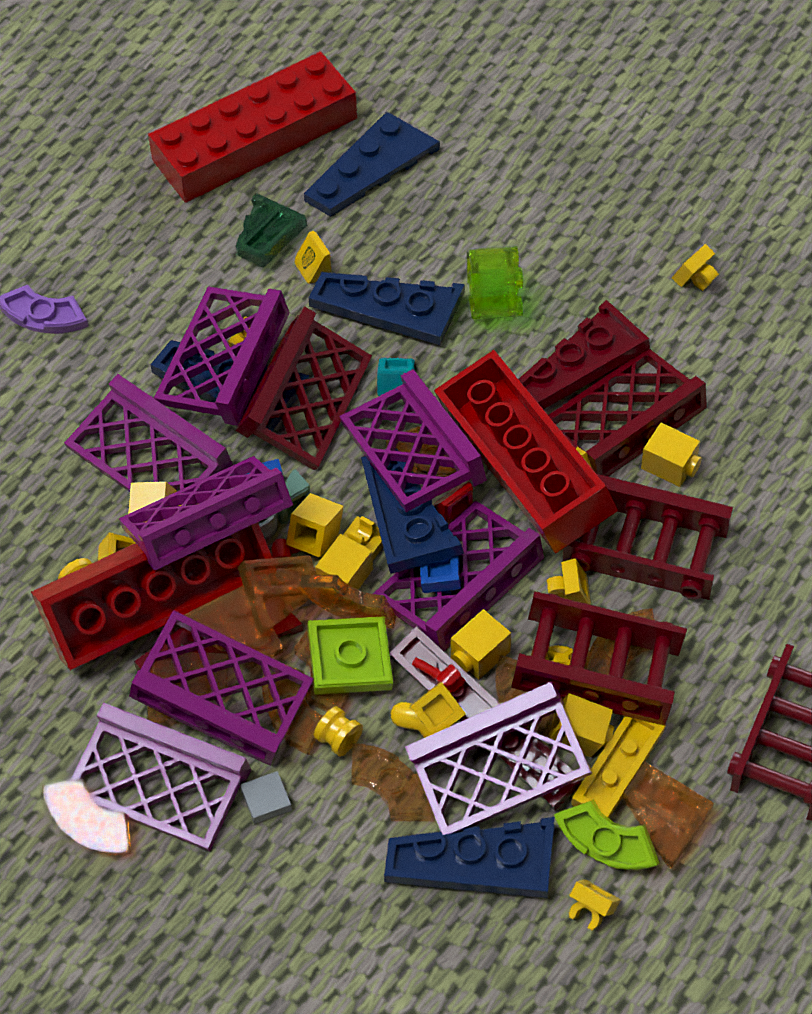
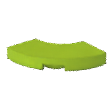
[554,800,660,869]

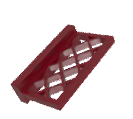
[236,306,372,470]
[548,349,707,477]

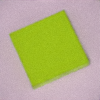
[307,616,393,695]

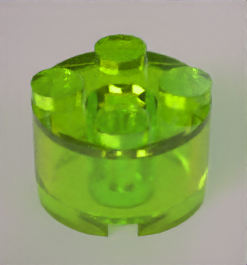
[467,246,523,319]

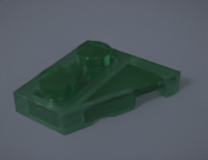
[235,193,308,268]

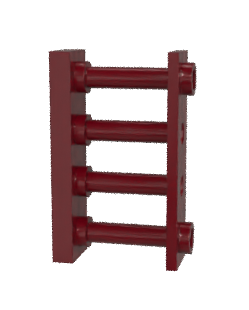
[562,474,733,600]
[511,591,687,726]
[727,644,812,821]

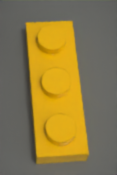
[571,716,666,818]

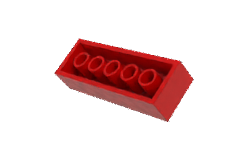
[148,51,357,203]
[434,350,618,554]
[31,522,278,670]

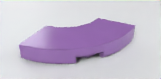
[0,285,88,334]

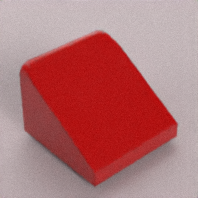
[433,482,473,525]

